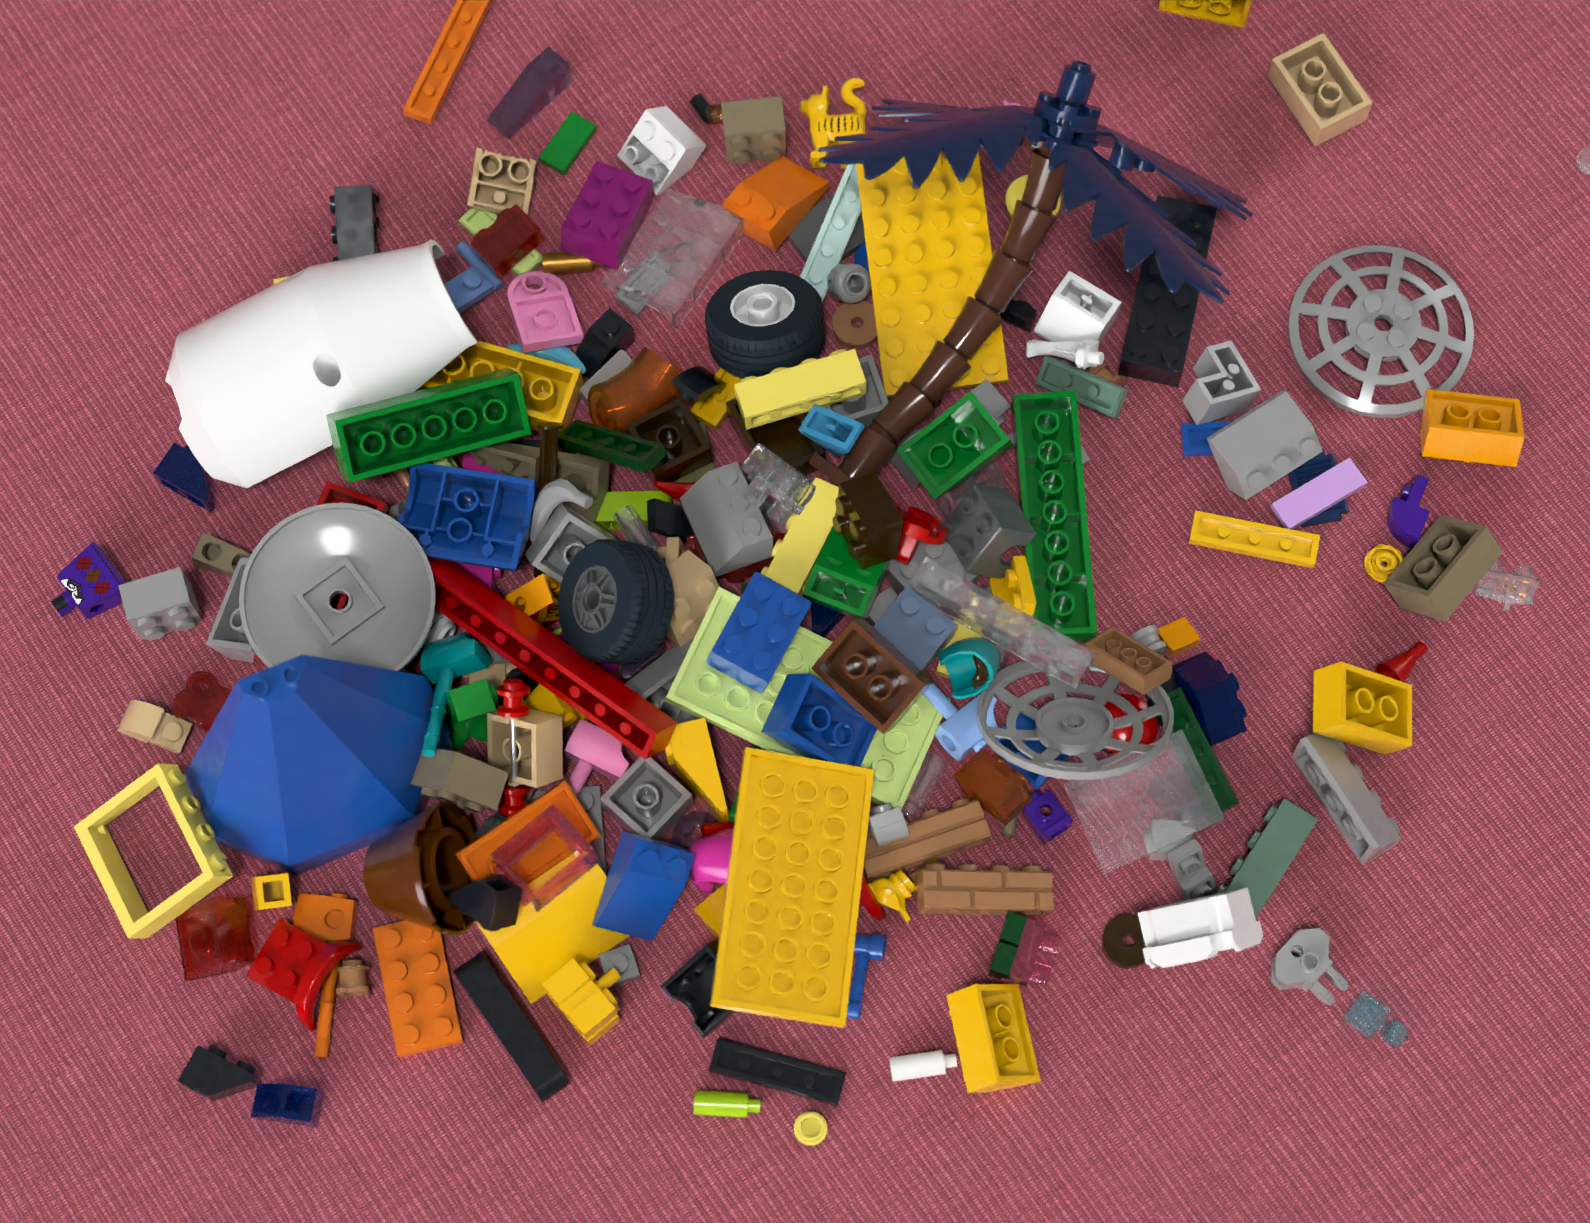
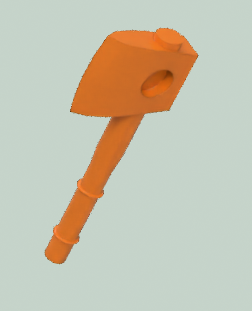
[293,893,358,1059]

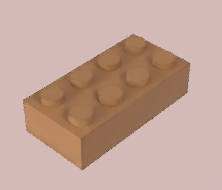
[1084,627,1172,695]

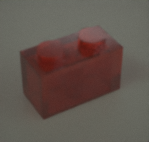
[470,204,545,279]

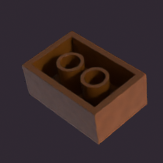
[811,617,933,734]

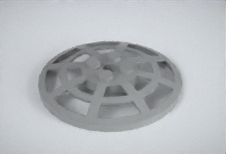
[1287,245,1474,418]
[977,652,1174,780]

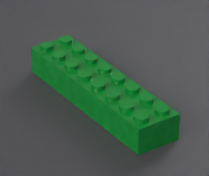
[1011,391,1097,646]

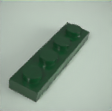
[558,419,667,473]
[1152,687,1240,818]

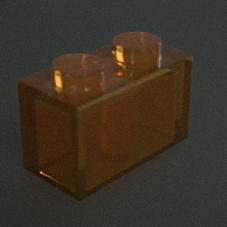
[954,749,1033,826]

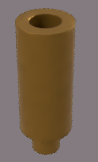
[542,251,604,274]

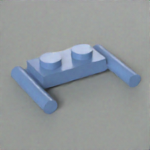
[444,241,504,314]

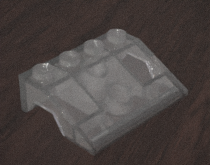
[601,189,744,329]
[1063,730,1225,875]

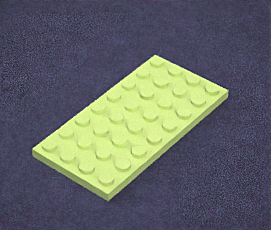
[664,587,950,810]

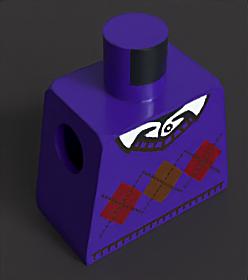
[50,542,125,619]

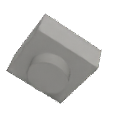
[598,944,641,987]

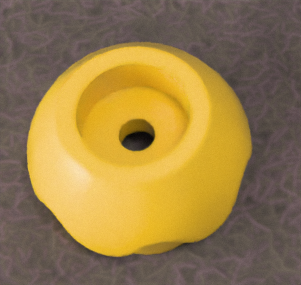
[1364,544,1403,583]

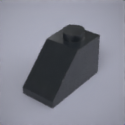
[575,308,635,380]

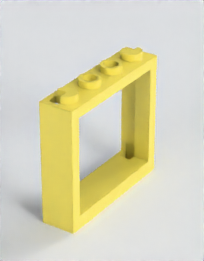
[74,763,233,939]

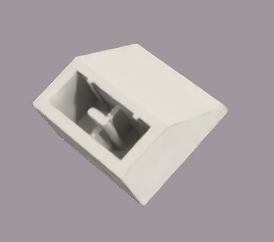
[617,106,707,195]
[1033,271,1122,344]

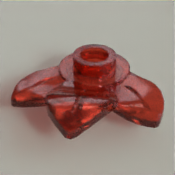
[173,671,231,733]

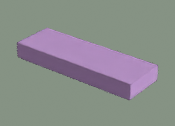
[1270,457,1368,530]

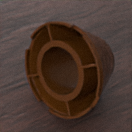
[363,802,477,935]

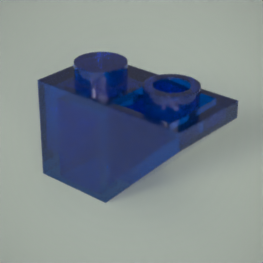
[251,1083,324,1128]

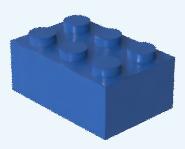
[705,571,812,694]

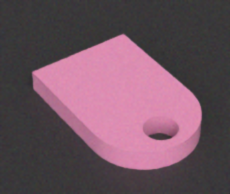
[507,271,584,353]

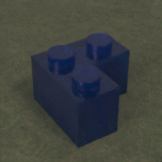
[1172,651,1247,746]

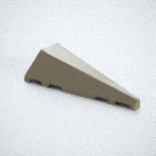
[466,442,610,523]

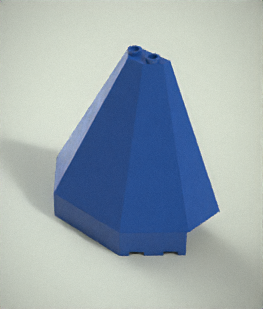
[184,654,453,875]

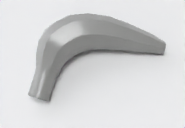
[530,478,593,541]

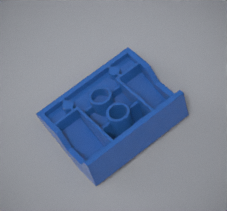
[397,463,538,571]

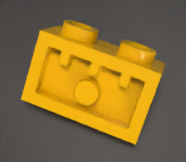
[989,556,1036,629]

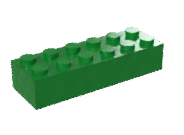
[326,368,531,483]

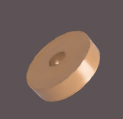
[832,300,878,350]

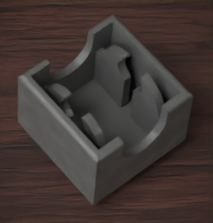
[941,483,1036,579]

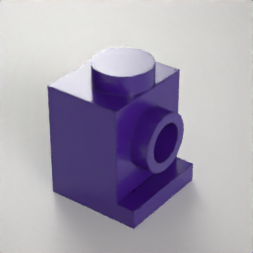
[1022,790,1073,845]

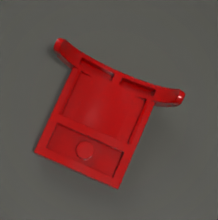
[246,919,362,1032]

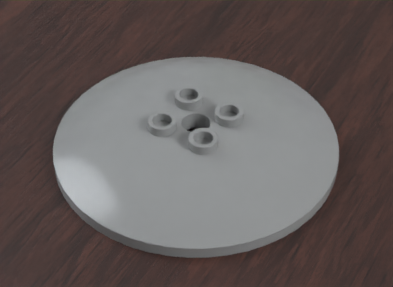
[239,503,436,671]

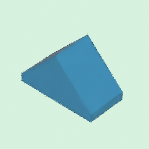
[798,404,865,457]

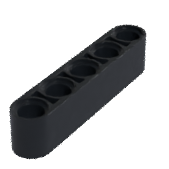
[453,952,571,1103]

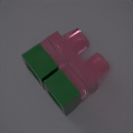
[988,911,1061,987]

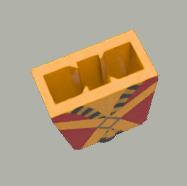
[505,574,561,628]

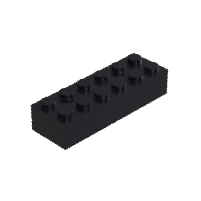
[1118,195,1217,387]

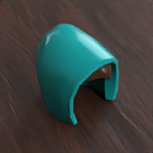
[938,637,1001,699]

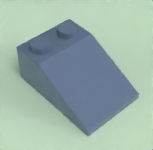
[873,586,958,673]

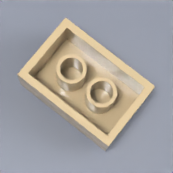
[1267,33,1372,147]

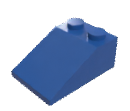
[761,673,877,767]
[592,830,695,941]

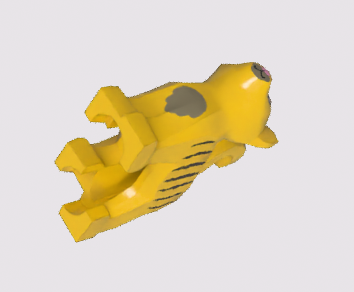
[799,78,867,169]

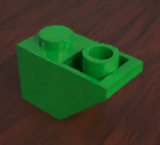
[444,679,498,723]

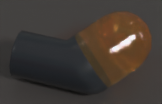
[690,94,723,124]

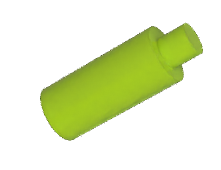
[694,1090,761,1118]

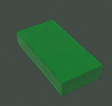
[538,111,597,176]

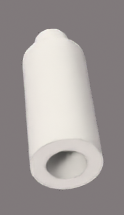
[889,1050,957,1082]

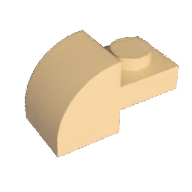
[117,700,193,754]

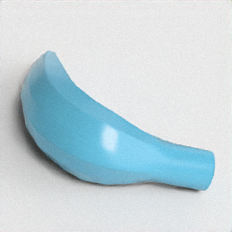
[507,343,586,373]

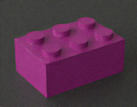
[561,161,653,270]

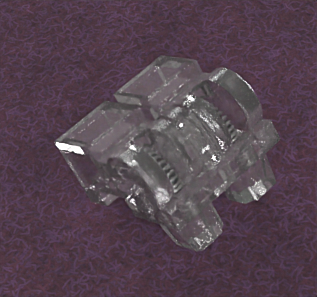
[740,442,816,525]

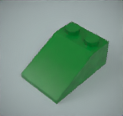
[896,391,1014,500]

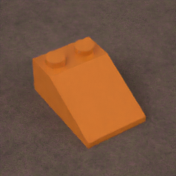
[722,156,830,251]

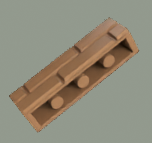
[863,798,991,883]
[916,864,1054,916]

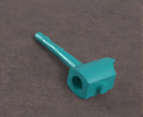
[421,632,492,757]

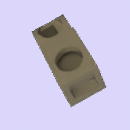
[191,532,251,579]

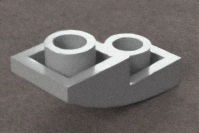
[1166,838,1217,900]

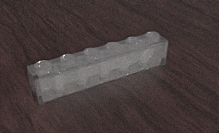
[909,557,1095,690]

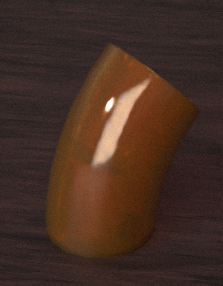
[588,346,682,434]

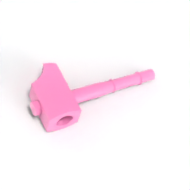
[564,719,630,797]

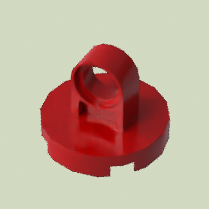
[893,503,949,566]

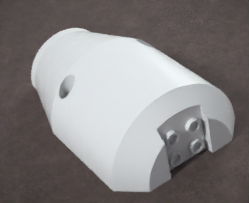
[165,239,477,488]

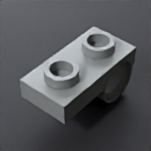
[868,803,909,847]

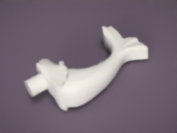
[1025,338,1104,370]

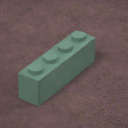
[1216,798,1318,919]

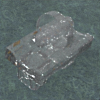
[1475,561,1540,612]

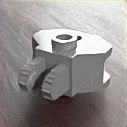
[1270,928,1349,1006]

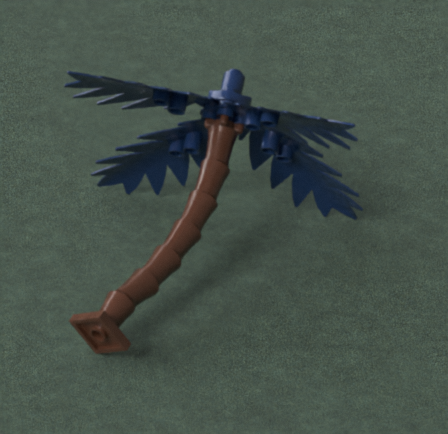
[808,60,1253,485]

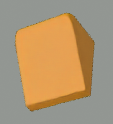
[1158,617,1201,658]

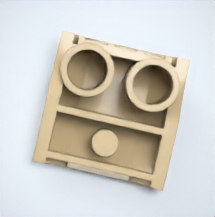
[466,148,536,219]

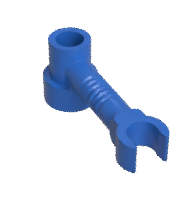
[846,933,887,1020]

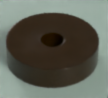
[1101,914,1146,969]

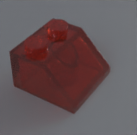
[175,898,255,981]

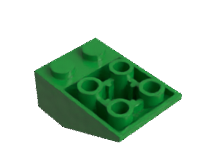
[803,527,891,621]

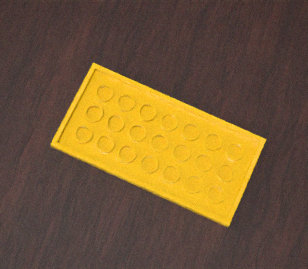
[856,149,1009,398]
[710,747,874,1028]

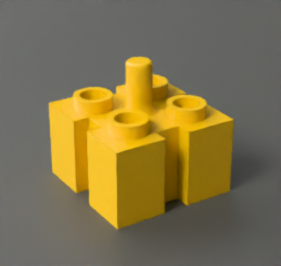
[542,958,621,1046]

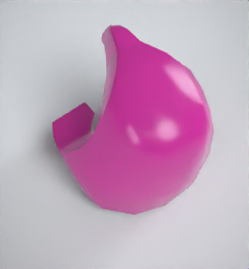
[689,827,734,893]

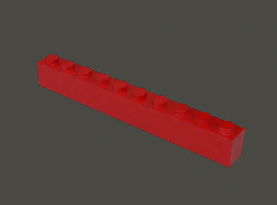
[427,558,678,760]

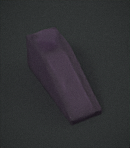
[487,46,573,140]

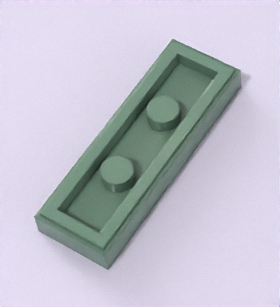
[1035,355,1129,418]

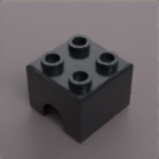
[660,938,737,1038]

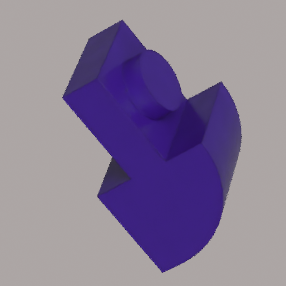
[1387,474,1430,548]

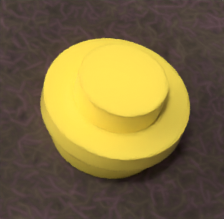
[794,1111,828,1146]

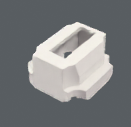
[1138,887,1263,969]

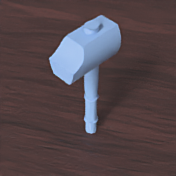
[923,673,997,761]

